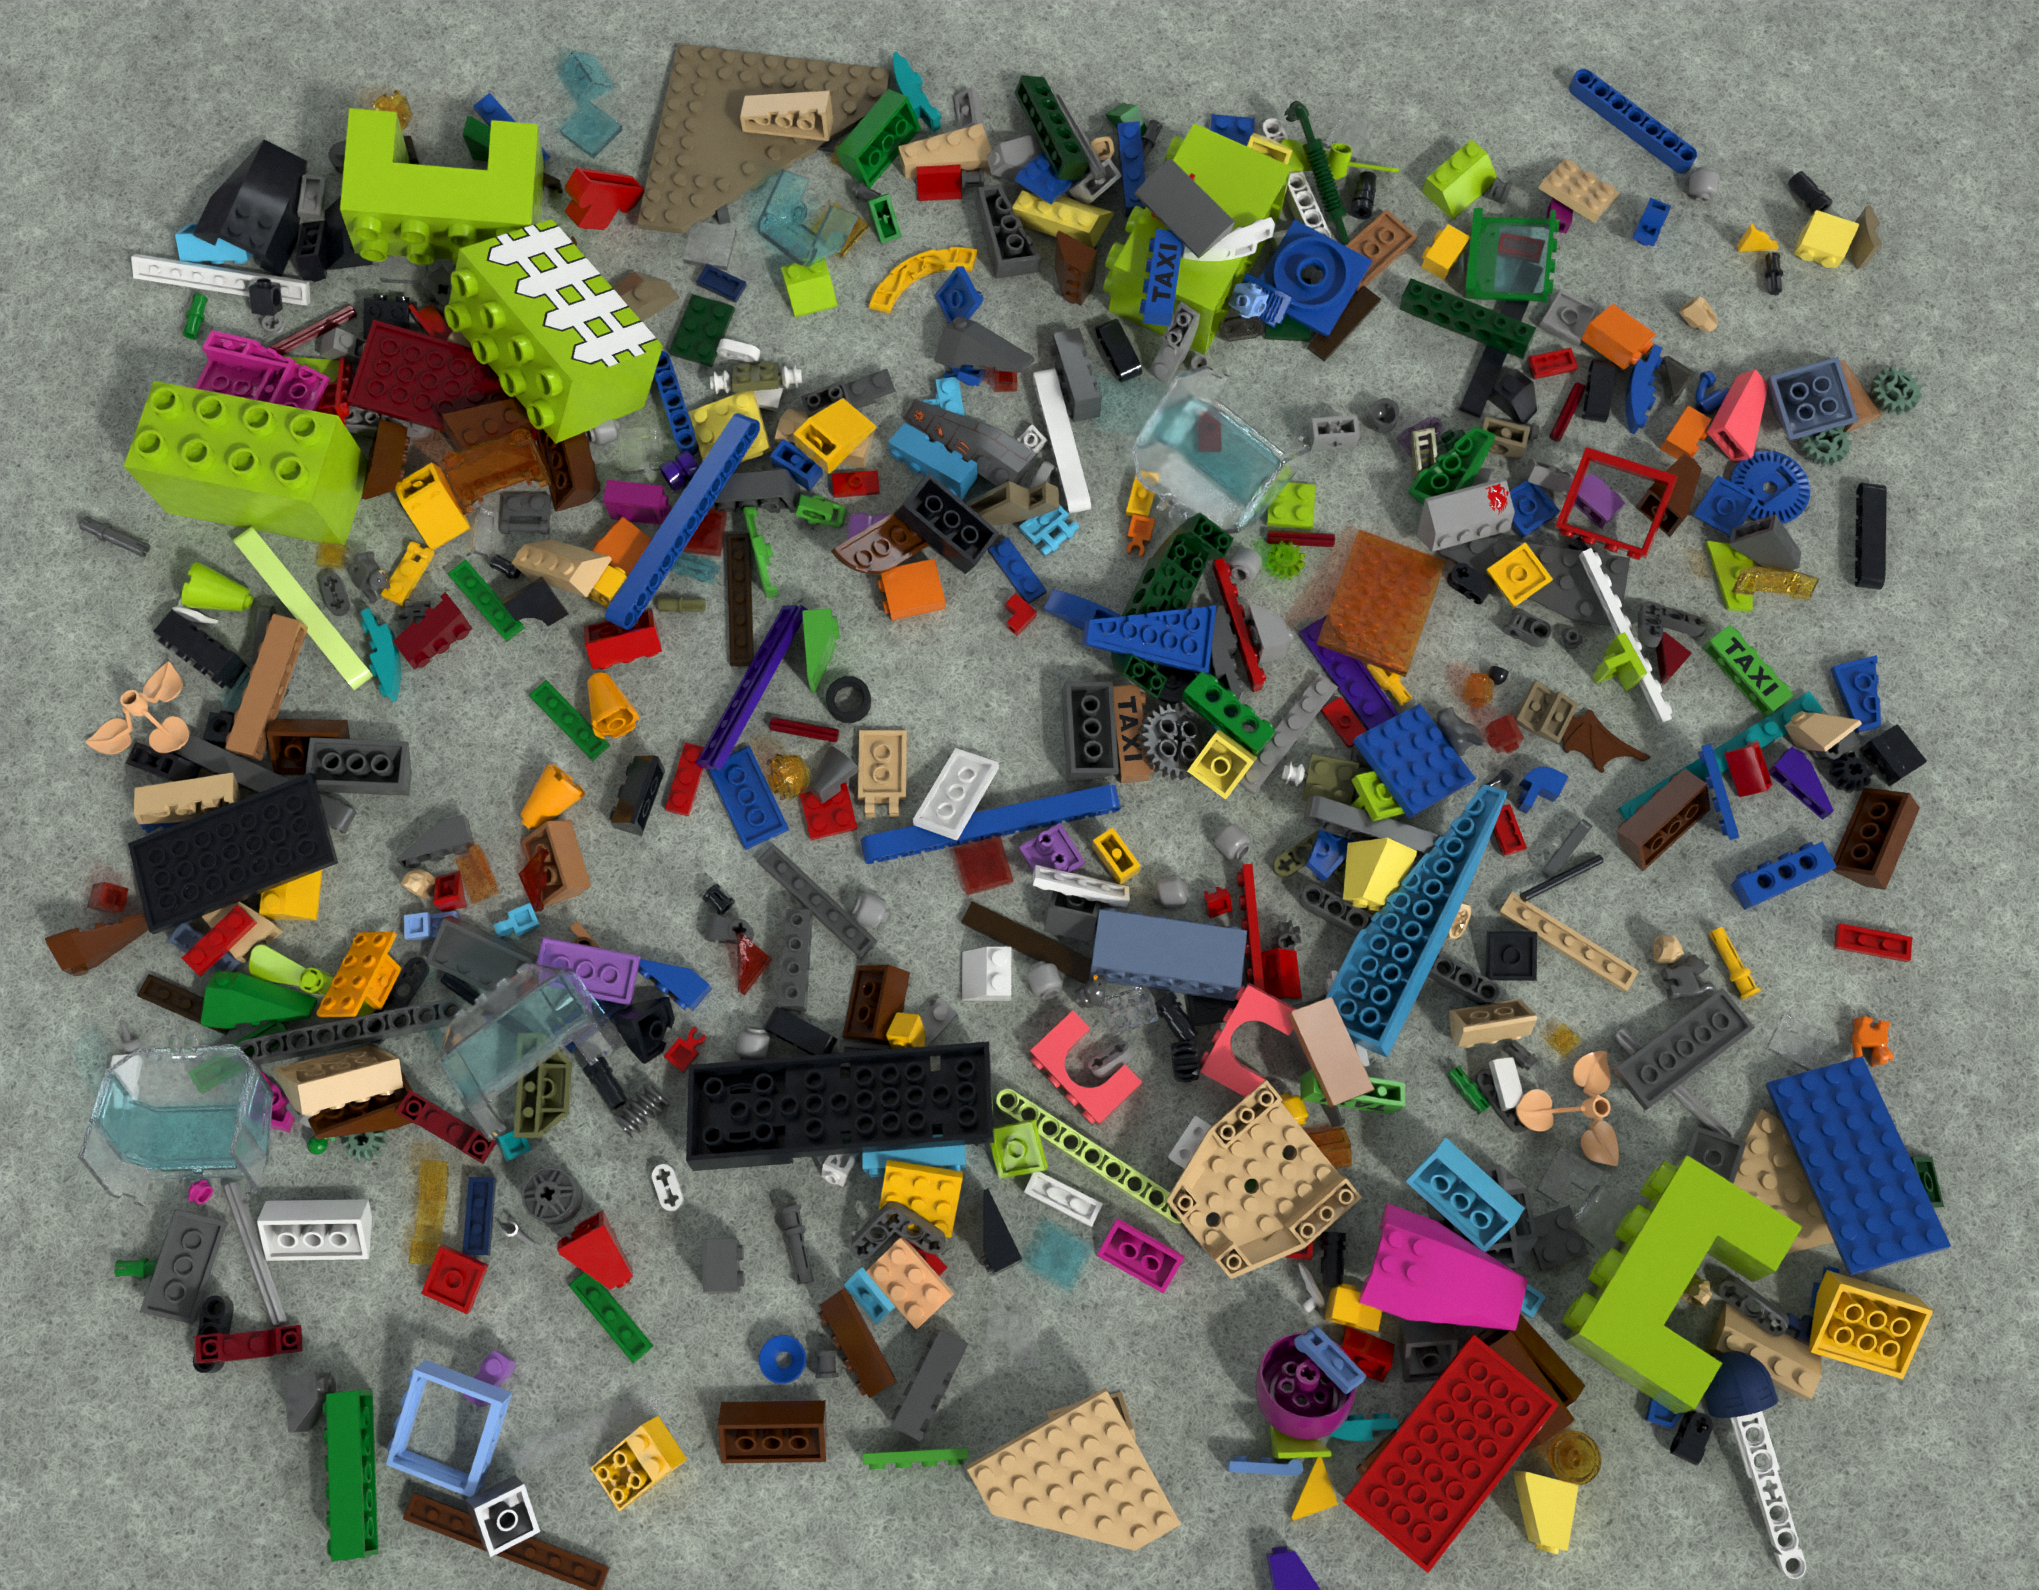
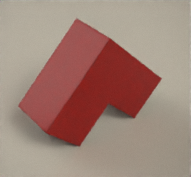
[1005,593,1037,636]

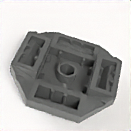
[1426,1164,1538,1269]

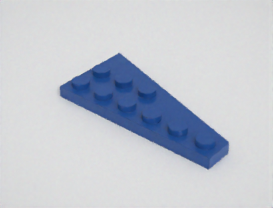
[1082,605,1217,674]

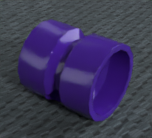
[659,450,699,492]

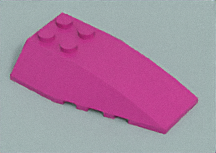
[183,330,330,411]
[1358,1203,1528,1331]

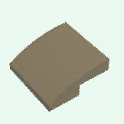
[1849,205,1882,270]
[1512,680,1579,744]

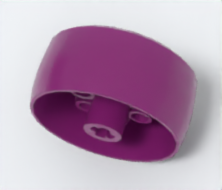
[1255,1332,1356,1440]

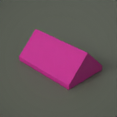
[1097,1218,1185,1294]

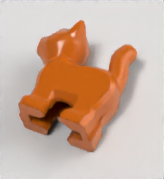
[1851,1016,1894,1067]

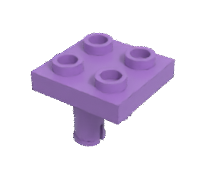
[1019,823,1086,873]

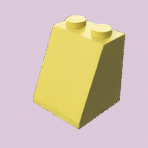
[1343,838,1417,914]
[1513,1470,1579,1554]

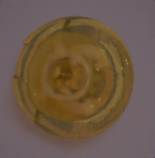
[371,90,413,130]
[766,754,810,800]
[1549,1431,1602,1485]

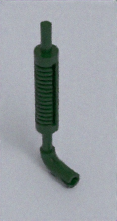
[1284,101,1350,244]

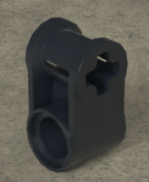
[1447,563,1494,604]
[1670,1411,1713,1466]

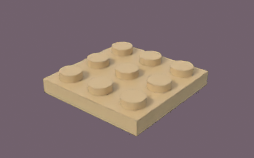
[1538,158,1620,223]

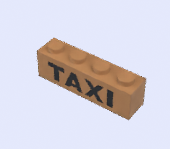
[1113,684,1154,783]

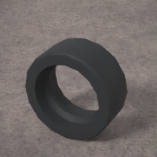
[826,676,871,723]

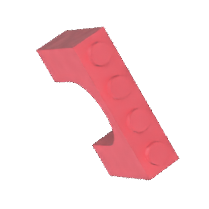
[1199,983,1297,1097]
[1029,1010,1142,1126]

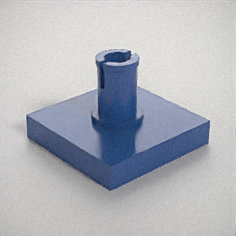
[935,266,983,323]

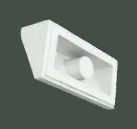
[1489,1057,1523,1111]

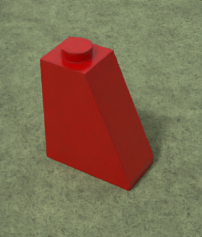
[557,1210,633,1289]

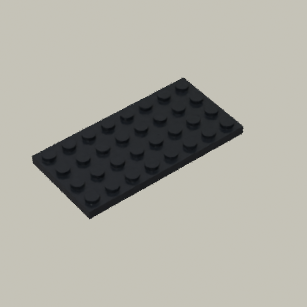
[128,773,338,934]

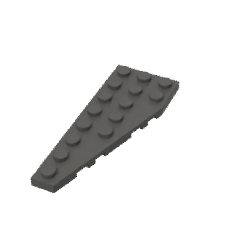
[1439,537,1630,627]

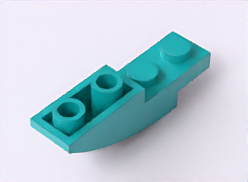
[893,51,941,132]
[360,608,401,702]
[1328,1413,1398,1441]

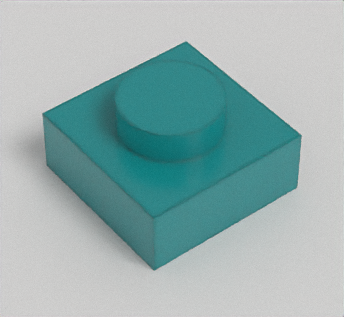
[496,1130,532,1162]

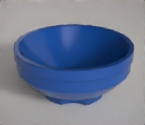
[759,1335,806,1384]

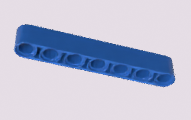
[1569,69,1697,174]

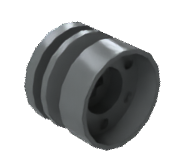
[521,1167,583,1225]

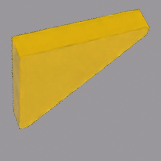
[1737,224,1779,252]
[1290,1457,1338,1521]

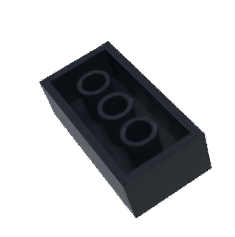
[894,473,1000,574]

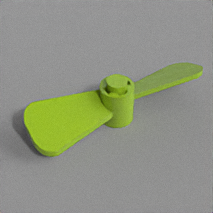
[1281,139,1400,180]
[249,945,376,1016]

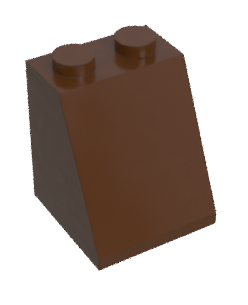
[1635,453,1702,537]

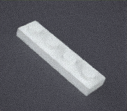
[1033,865,1130,908]

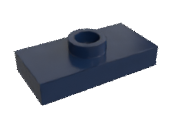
[696,264,747,303]

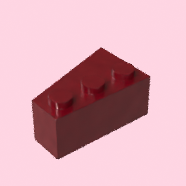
[393,592,473,670]

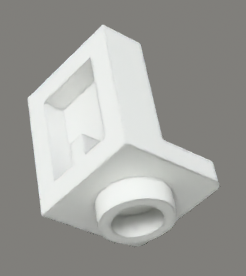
[821,1143,859,1187]

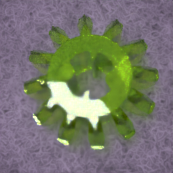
[1266,541,1305,580]

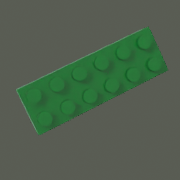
[323,1390,379,1562]

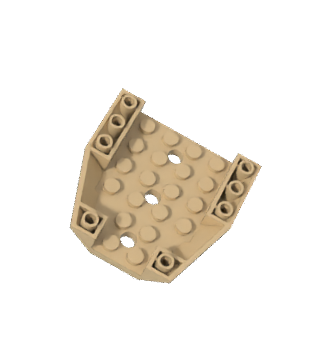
[1166,1080,1362,1279]

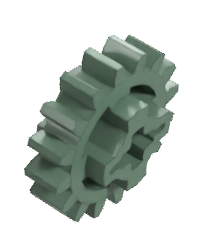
[1870,366,1922,415]
[1799,425,1852,466]

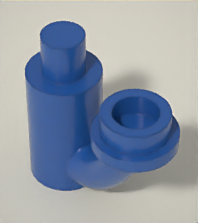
[1695,371,1730,416]

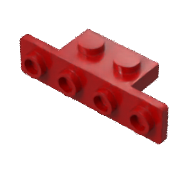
[317,357,353,425]

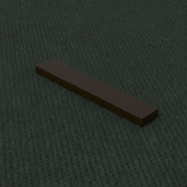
[726,533,754,667]
[961,901,1092,985]

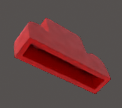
[565,167,645,230]

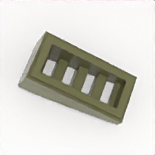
[1411,427,1438,477]

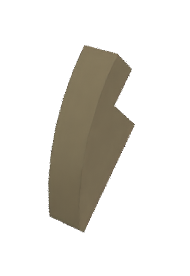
[965,481,1059,526]

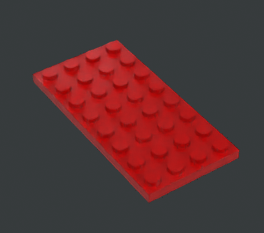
[1343,1334,1559,1573]

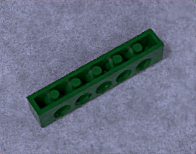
[1014,75,1089,181]
[1399,278,1536,359]

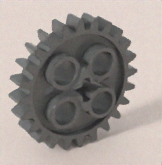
[1137,704,1210,780]

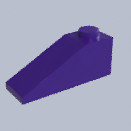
[1768,746,1834,820]

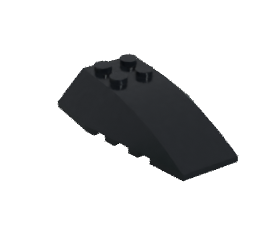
[193,139,307,277]

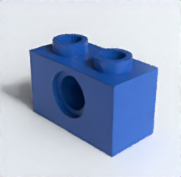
[770,439,823,491]

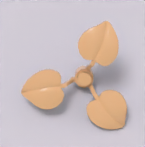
[86,661,189,755]
[1516,1051,1619,1166]

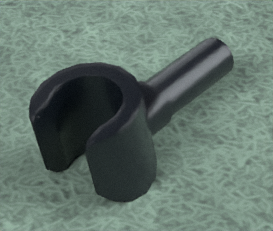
[1485,769,1514,787]

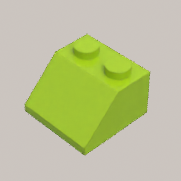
[781,255,838,318]

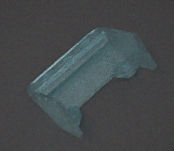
[757,169,858,267]

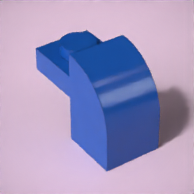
[1633,197,1671,247]
[1517,767,1568,814]

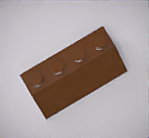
[536,429,601,512]
[1616,768,1711,871]
[1832,787,1920,890]
[818,1288,897,1398]
[1476,1314,1586,1407]
[1485,1331,1575,1452]
[718,1400,827,1463]

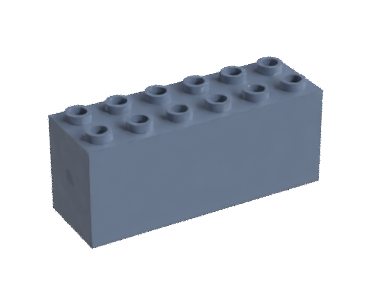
[1089,908,1247,1001]

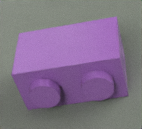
[1574,473,1625,529]

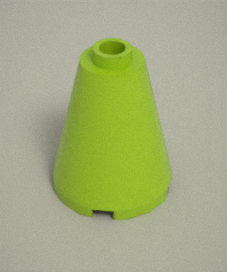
[181,562,254,612]

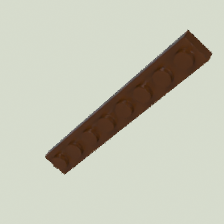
[403,1493,611,1590]

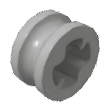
[262,314,285,336]

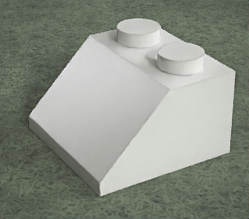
[962,947,1011,1001]

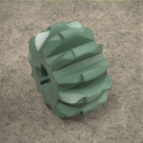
[342,1131,387,1161]

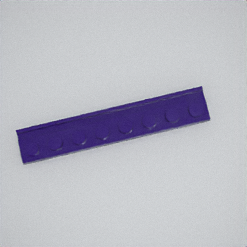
[696,605,808,770]
[1298,615,1399,731]

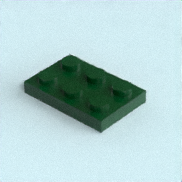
[669,294,735,367]

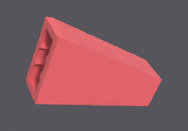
[1707,369,1768,463]

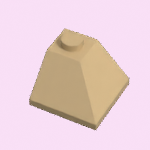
[1784,711,1862,752]

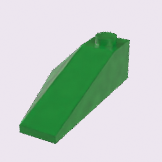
[1408,426,1496,505]
[201,970,317,1029]

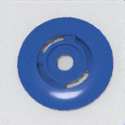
[1730,451,1811,524]

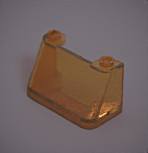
[441,428,552,515]

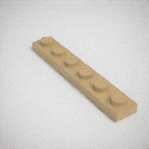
[1498,892,1639,993]

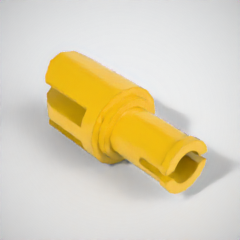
[1366,655,1412,706]

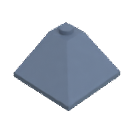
[1766,357,1859,441]

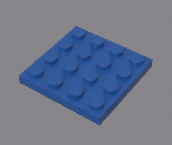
[1353,704,1476,818]

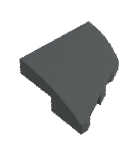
[807,746,859,804]

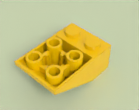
[793,398,877,474]
[395,462,471,550]
[590,1416,687,1512]

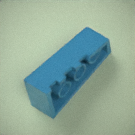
[888,422,978,500]

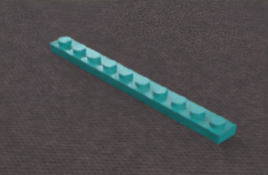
[1617,691,1824,821]

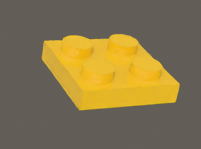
[1486,542,1553,608]

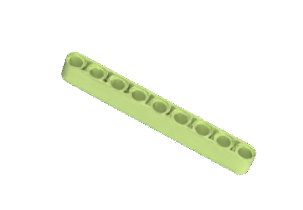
[233,526,373,691]
[996,1089,1182,1225]

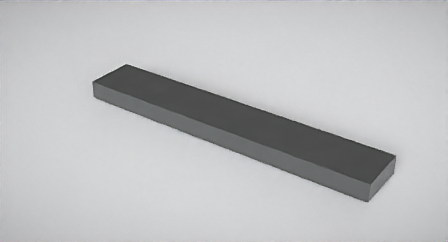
[757,844,877,959]

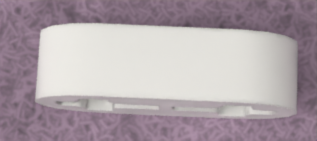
[716,339,760,364]
[652,1164,684,1212]

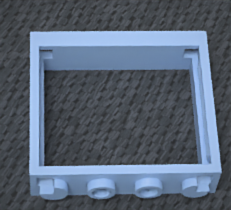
[386,1360,512,1497]

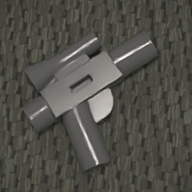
[398,600,434,630]

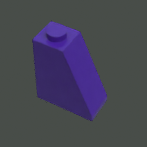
[1266,1545,1321,1590]

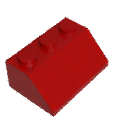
[584,609,662,670]

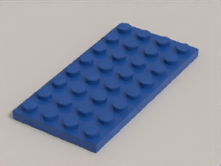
[1765,1056,1951,1276]

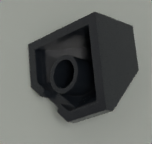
[1488,369,1537,424]
[613,997,675,1064]

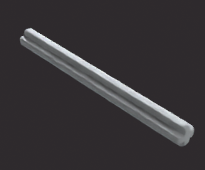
[1055,94,1106,180]
[1614,1028,1732,1137]
[223,1182,287,1327]

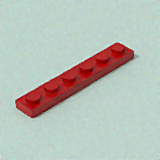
[1212,558,1266,692]
[1237,864,1265,991]

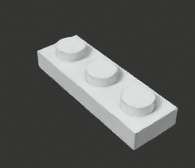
[1024,1172,1103,1227]

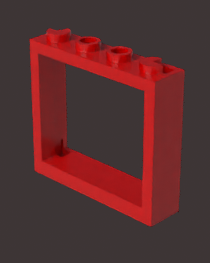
[1555,447,1678,560]

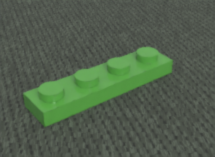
[863,1447,969,1470]

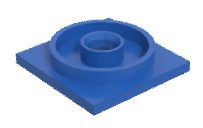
[1259,219,1373,338]

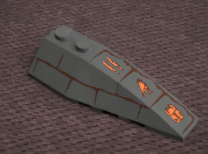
[903,399,1038,487]

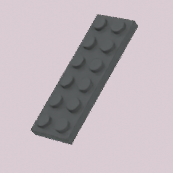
[1613,988,1755,1110]

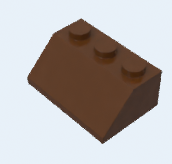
[1055,231,1098,306]
[361,419,410,500]
[267,718,350,775]
[842,965,910,1045]

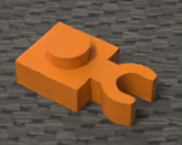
[1127,514,1155,557]

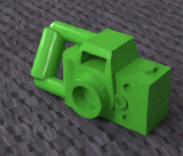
[795,494,847,528]

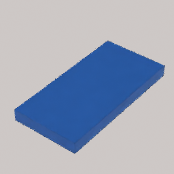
[708,746,789,850]

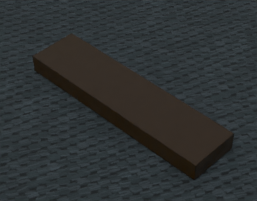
[1307,286,1381,362]
[137,974,230,1035]

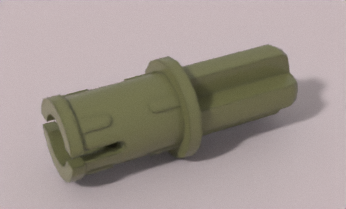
[658,596,706,614]

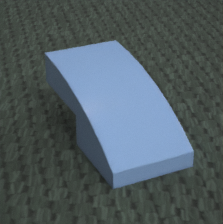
[404,911,458,940]

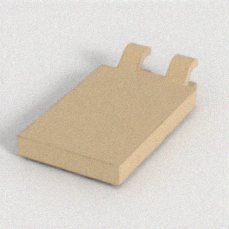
[858,730,907,818]

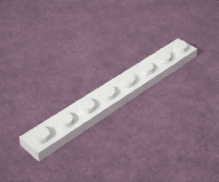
[131,254,310,306]
[1579,548,1672,725]

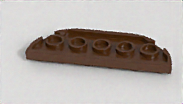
[831,510,930,574]

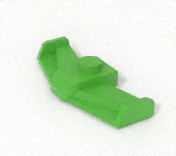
[743,507,779,598]

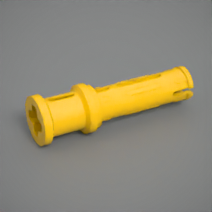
[1708,927,1762,1000]

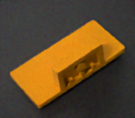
[316,931,402,1017]

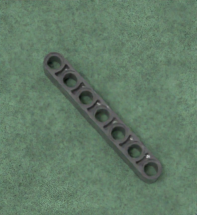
[1303,796,1443,862]

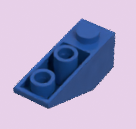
[638,959,712,1011]

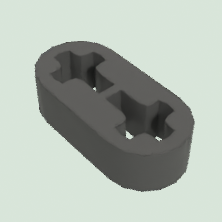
[320,573,350,616]

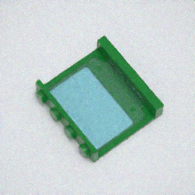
[1465,208,1559,302]

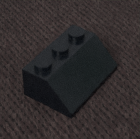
[325,196,373,270]
[610,755,665,836]

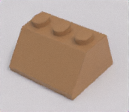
[1839,360,1882,432]
[521,820,591,908]

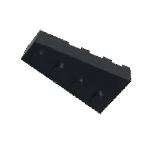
[153,610,251,690]

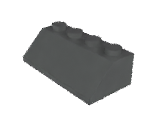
[1061,682,1119,781]
[305,738,412,796]

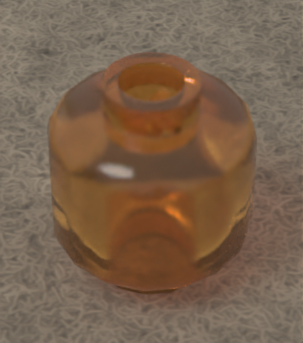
[1462,673,1494,708]

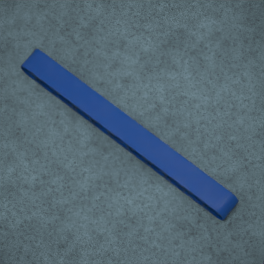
[605,413,760,630]
[860,784,1121,864]

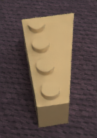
[740,91,833,141]
[898,123,992,179]
[134,773,241,824]

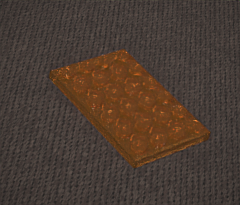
[1316,530,1446,677]

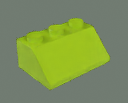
[1422,139,1497,220]

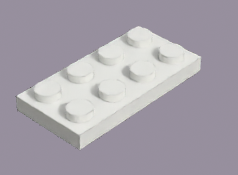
[913,748,999,840]

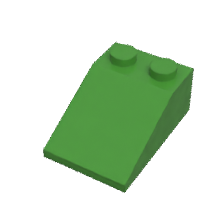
[802,608,840,693]

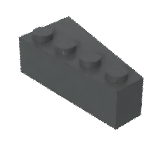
[975,184,1042,279]

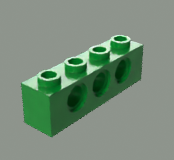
[1182,671,1276,756]

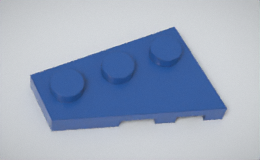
[1305,829,1357,882]

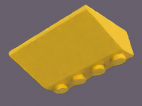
[1809,1270,1933,1379]

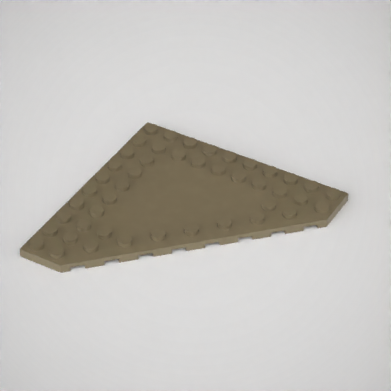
[637,44,891,234]

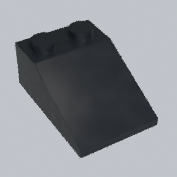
[981,1188,1022,1276]

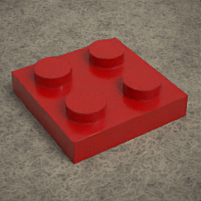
[800,783,858,841]
[421,1244,489,1314]

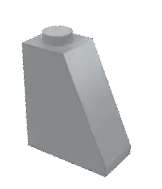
[987,135,1040,181]

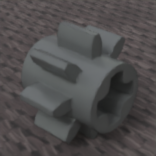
[1271,920,1302,950]

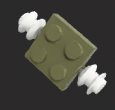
[710,361,802,394]
[1282,753,1360,806]

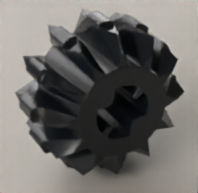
[1828,752,1874,793]
[1171,1041,1200,1083]

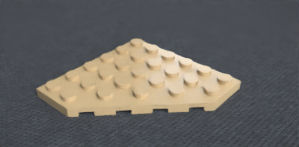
[1734,1109,1834,1254]
[966,1387,1181,1551]

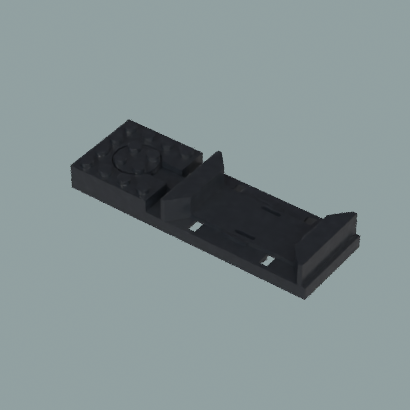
[686,1041,995,1171]

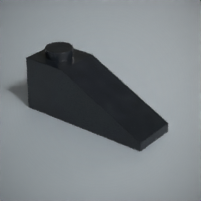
[295,221,328,282]
[126,742,201,782]

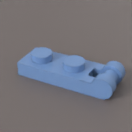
[1294,1326,1366,1394]
[1227,1455,1303,1476]

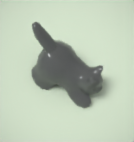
[1433,707,1486,756]

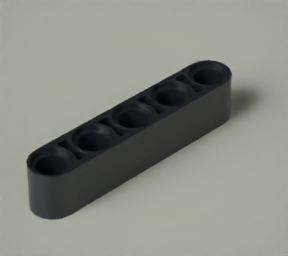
[1855,482,1887,590]

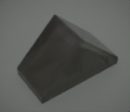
[1658,356,1696,406]

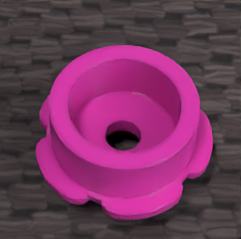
[188,1180,213,1204]

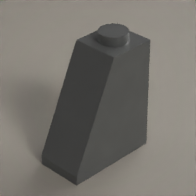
[1729,514,1801,575]

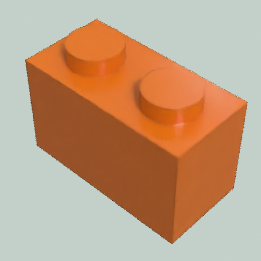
[1660,406,1712,460]

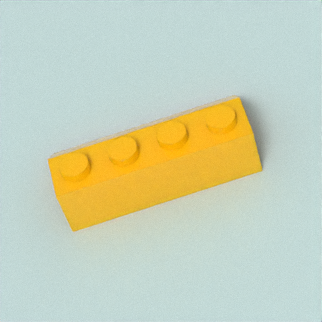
[259,869,323,920]

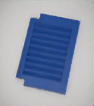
[1242,273,1293,328]

